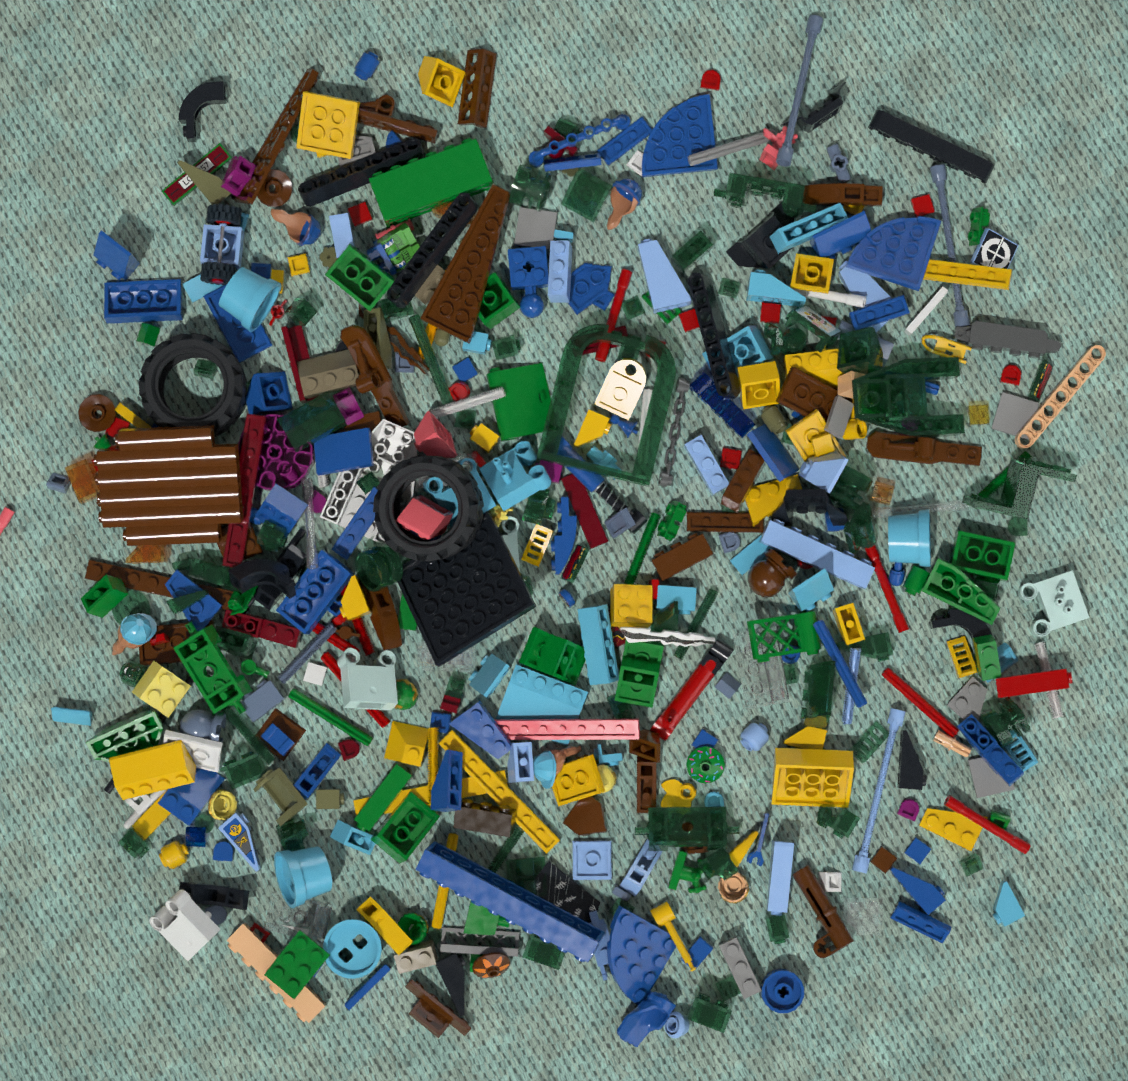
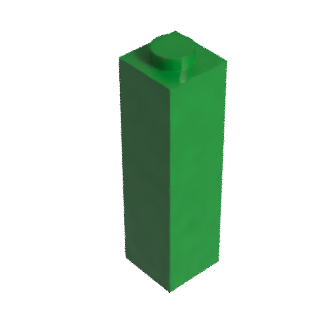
[354,764,413,832]

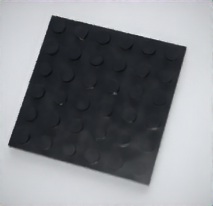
[393,512,537,667]

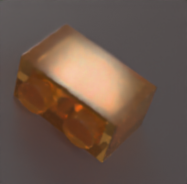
[65,459,100,504]

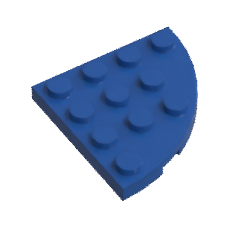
[642,94,718,177]
[846,217,941,291]
[607,905,676,1005]

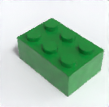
[325,243,394,311]
[949,531,1015,582]

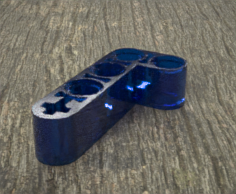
[689,371,755,439]

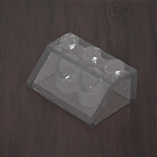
[417,642,477,673]

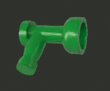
[241,659,270,678]

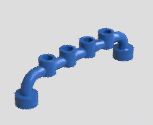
[528,114,630,168]

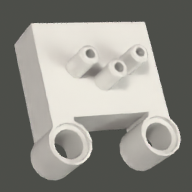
[149,890,221,961]

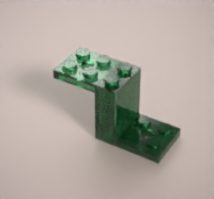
[962,456,1077,520]

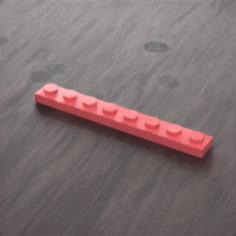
[494,719,640,740]

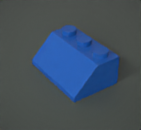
[810,211,871,259]

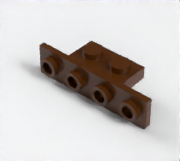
[405,979,471,1038]

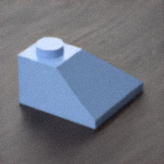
[799,450,848,494]

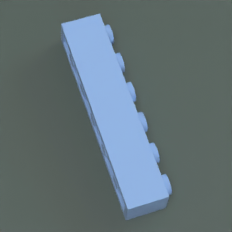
[759,519,875,589]

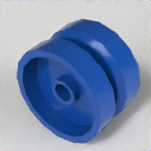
[760,969,804,1013]

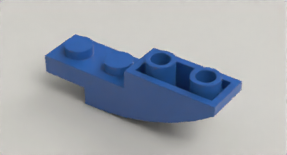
[551,497,577,575]
[957,714,1024,787]

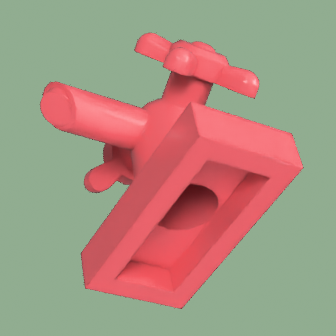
[759,126,798,171]

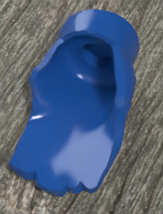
[617,992,676,1047]

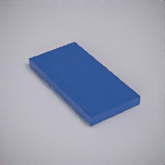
[203,284,273,363]

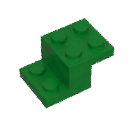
[519,626,585,685]
[615,637,664,708]
[264,930,330,999]

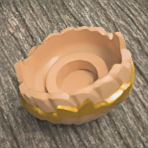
[718,871,749,903]

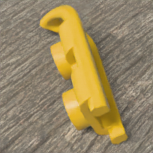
[921,335,972,364]

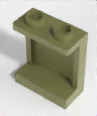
[253,767,308,827]

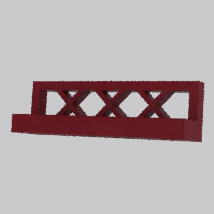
[281,325,321,403]

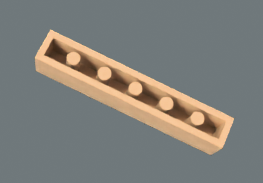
[227,923,327,1023]

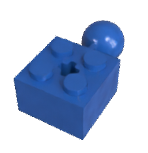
[508,246,549,318]

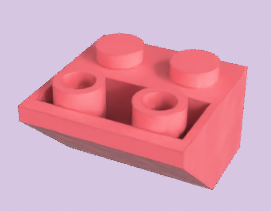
[396,495,453,540]

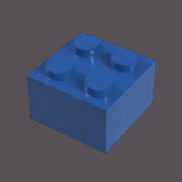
[255,484,308,537]

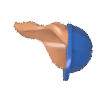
[607,179,642,230]
[271,209,321,246]

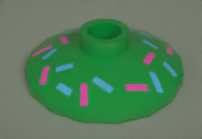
[686,746,725,784]

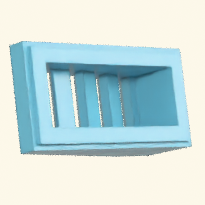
[1000,730,1038,772]

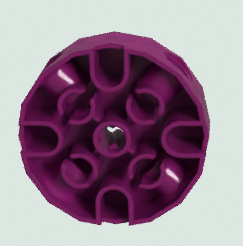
[238,414,314,491]

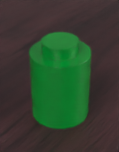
[903,566,930,596]

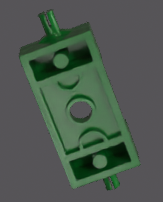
[174,621,253,715]

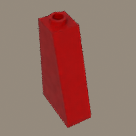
[996,668,1073,698]

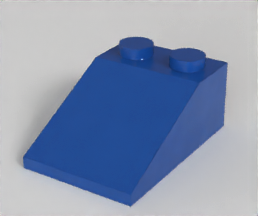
[94,230,140,281]
[158,768,225,826]

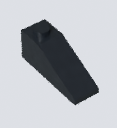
[897,730,926,790]
[436,953,466,1016]

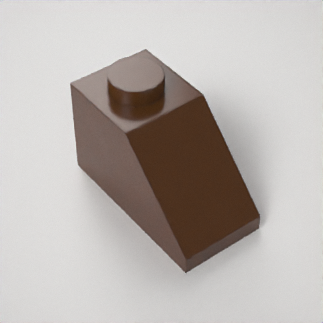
[629,729,660,763]

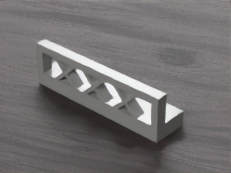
[440,927,520,957]

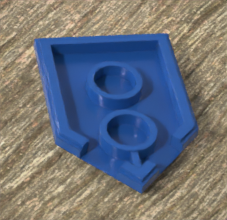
[568,263,612,315]

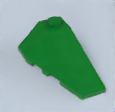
[922,557,1001,625]

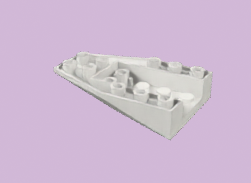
[320,419,417,548]

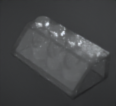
[733,626,790,710]

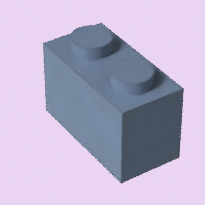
[241,680,285,722]

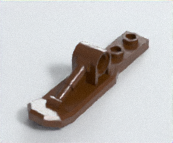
[357,95,438,143]
[340,324,410,427]
[866,430,982,466]

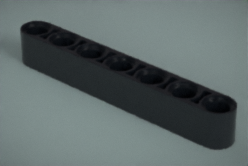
[868,110,995,183]
[298,138,425,207]
[387,193,478,308]
[688,272,740,399]

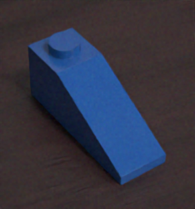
[292,743,341,800]
[431,750,463,812]
[889,867,946,915]

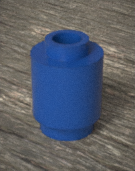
[354,51,380,81]

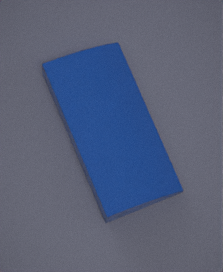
[104,279,183,324]
[276,550,355,634]

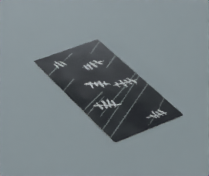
[526,861,601,923]

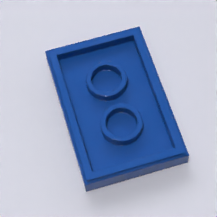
[747,424,800,482]
[314,428,374,476]

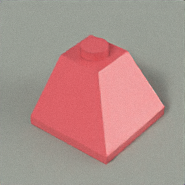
[414,411,457,458]

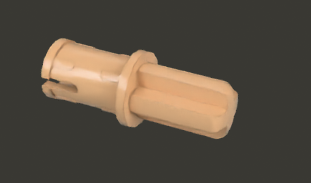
[933,730,971,757]

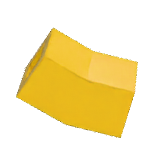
[271,270,284,294]

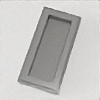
[824,395,854,438]

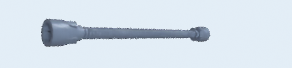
[776,15,823,167]
[930,164,970,328]

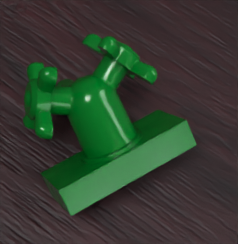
[668,850,712,893]

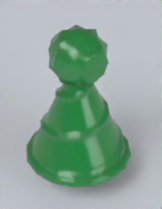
[93,434,111,449]

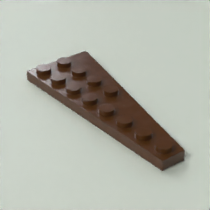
[231,69,319,205]
[420,184,511,344]

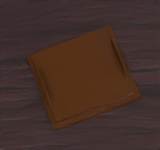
[253,708,306,761]

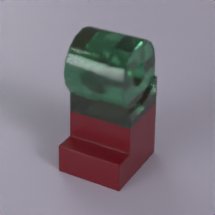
[440,675,466,714]

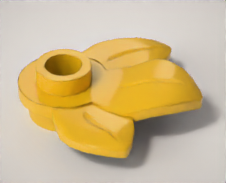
[661,779,696,817]

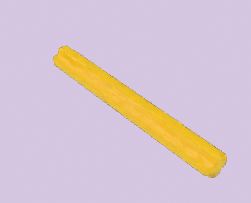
[431,833,459,929]

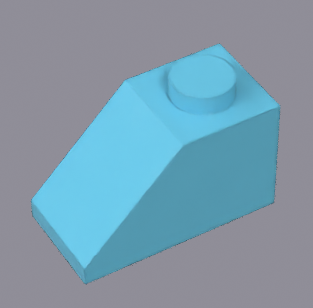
[330,820,375,855]
[992,880,1025,927]

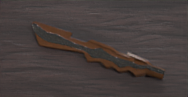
[359,303,430,374]

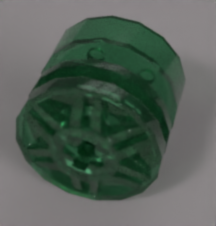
[509,164,551,212]
[827,466,873,511]
[980,697,1030,748]

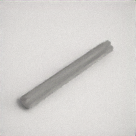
[688,129,776,166]

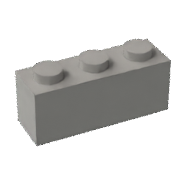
[718,936,762,999]

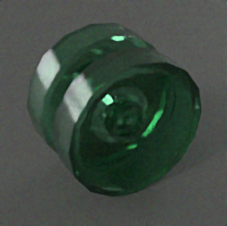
[355,543,403,592]

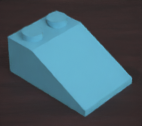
[746,270,806,307]
[702,325,774,378]
[788,568,834,612]
[468,654,511,698]

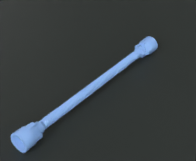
[852,708,906,874]

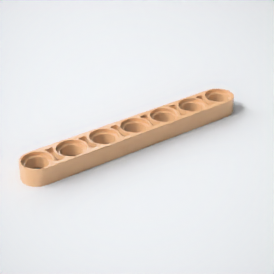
[1015,345,1106,449]

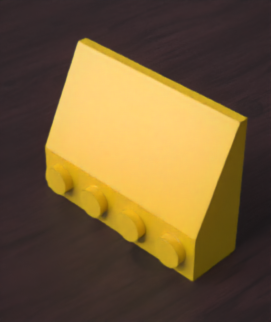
[771,748,854,808]

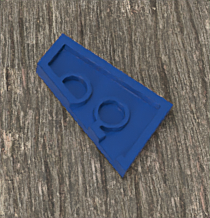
[165,569,223,631]
[449,701,512,759]

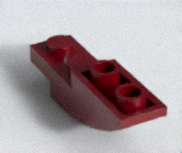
[221,609,301,648]

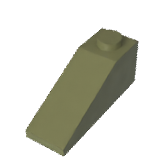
[177,160,231,205]
[364,308,392,369]

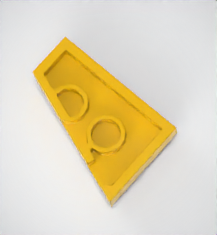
[745,474,802,527]
[918,808,988,851]

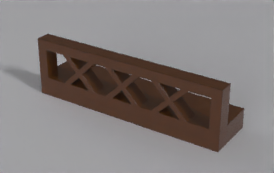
[458,49,497,128]

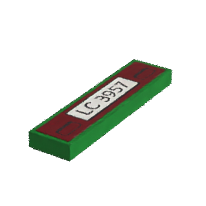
[162,143,232,206]

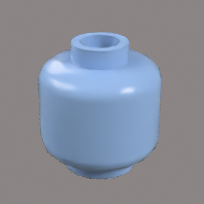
[740,723,769,751]

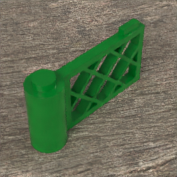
[747,611,822,663]

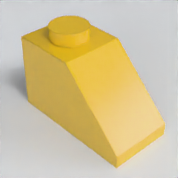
[574,409,612,448]
[832,603,865,645]
[783,723,827,750]

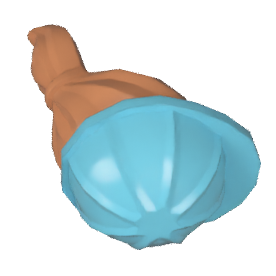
[112,613,157,655]
[533,746,581,789]

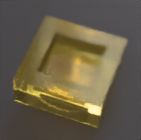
[968,404,989,426]

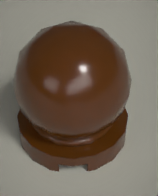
[748,548,797,597]

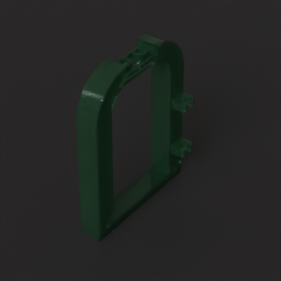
[536,324,676,487]

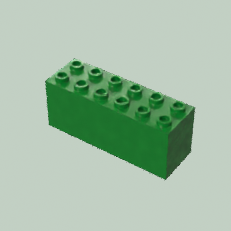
[369,138,493,228]

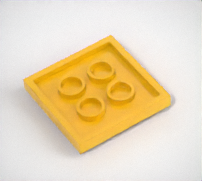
[296,91,360,159]

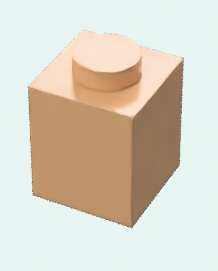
[838,371,867,399]

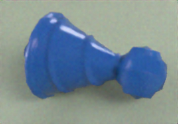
[610,414,638,438]

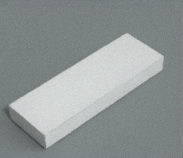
[904,287,948,336]

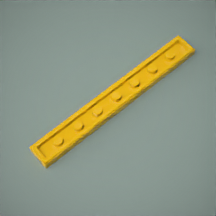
[438,730,560,854]
[353,770,508,816]

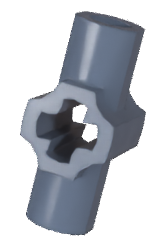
[826,144,851,183]

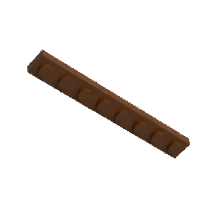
[85,560,233,610]

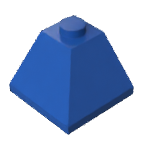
[246,372,293,415]

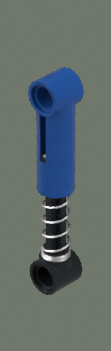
[546,434,648,534]

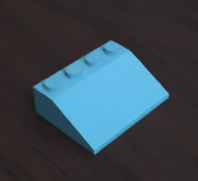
[496,665,588,746]

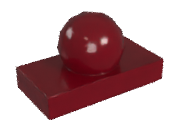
[544,126,578,158]

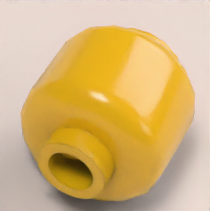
[159,840,189,869]

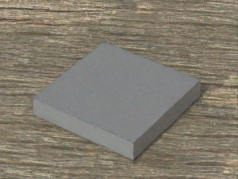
[514,207,557,250]
[991,392,1039,440]
[968,757,1015,798]

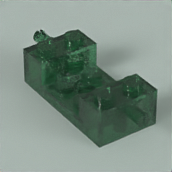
[714,173,817,218]
[635,807,740,851]

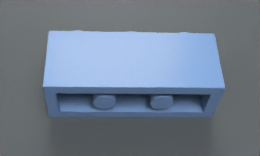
[548,241,572,303]
[684,435,729,496]

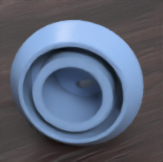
[664,1011,689,1038]

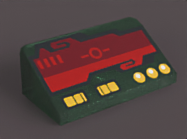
[1027,359,1053,401]
[560,544,589,584]

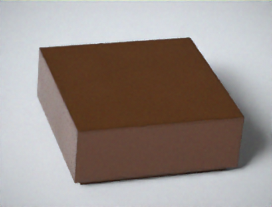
[870,846,897,874]

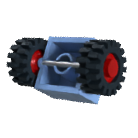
[200,204,244,285]

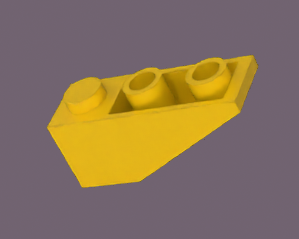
[356,896,413,955]

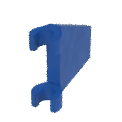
[746,812,769,866]

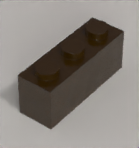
[453,799,516,837]

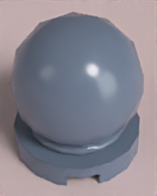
[179,709,226,743]

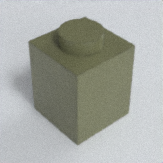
[316,789,345,809]

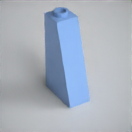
[329,213,355,258]
[638,239,691,314]
[838,260,892,335]
[766,840,794,916]

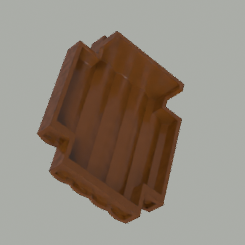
[94,425,244,546]

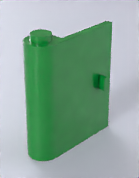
[486,363,557,442]

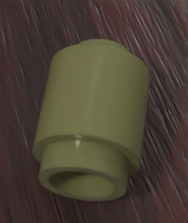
[761,405,788,435]

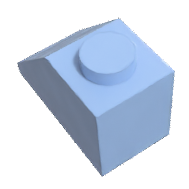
[507,742,534,783]

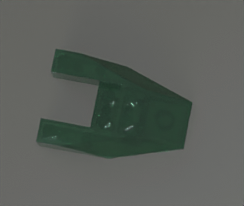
[852,357,965,437]

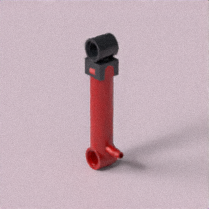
[650,638,734,741]

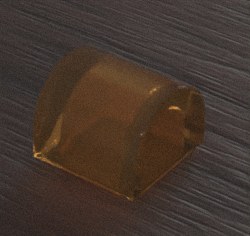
[870,481,894,505]

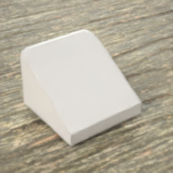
[818,872,842,892]

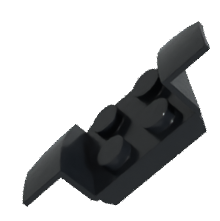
[780,81,846,133]
[726,201,794,269]
[771,489,850,526]

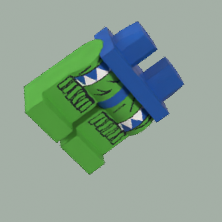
[366,223,420,275]

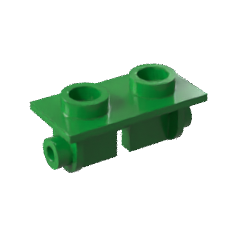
[968,207,990,246]
[657,501,687,541]
[228,586,258,615]

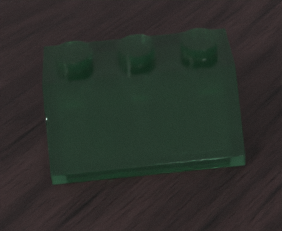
[277,392,346,453]
[800,660,835,729]

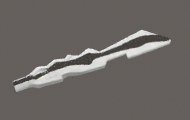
[620,627,715,647]

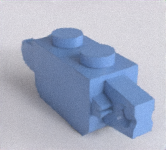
[589,910,610,981]

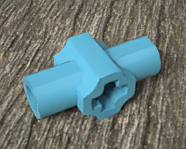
[586,445,623,480]

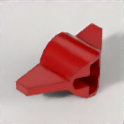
[269,299,287,326]

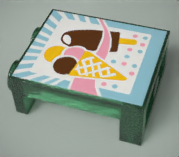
[784,305,842,353]

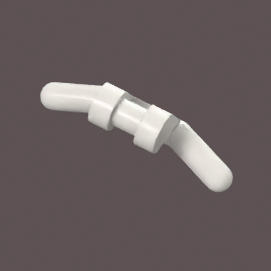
[124,789,167,829]

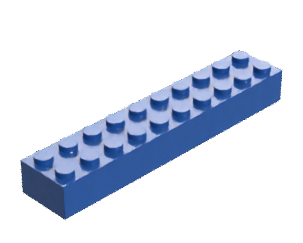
[415,841,606,962]

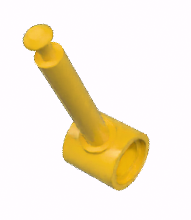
[843,368,867,440]
[650,901,696,972]

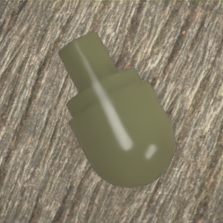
[434,328,450,347]

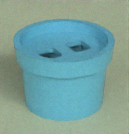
[219,267,281,332]
[888,509,931,567]
[274,846,332,908]
[323,919,382,979]

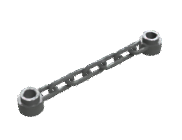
[658,377,690,487]

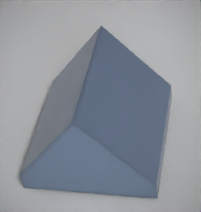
[46,473,71,494]
[714,672,741,699]

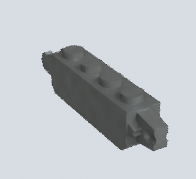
[954,321,1061,359]

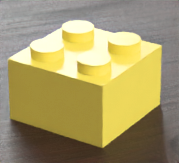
[132,661,191,718]

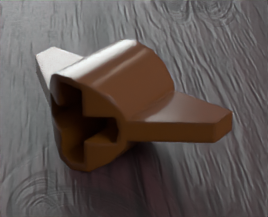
[335,626,361,639]

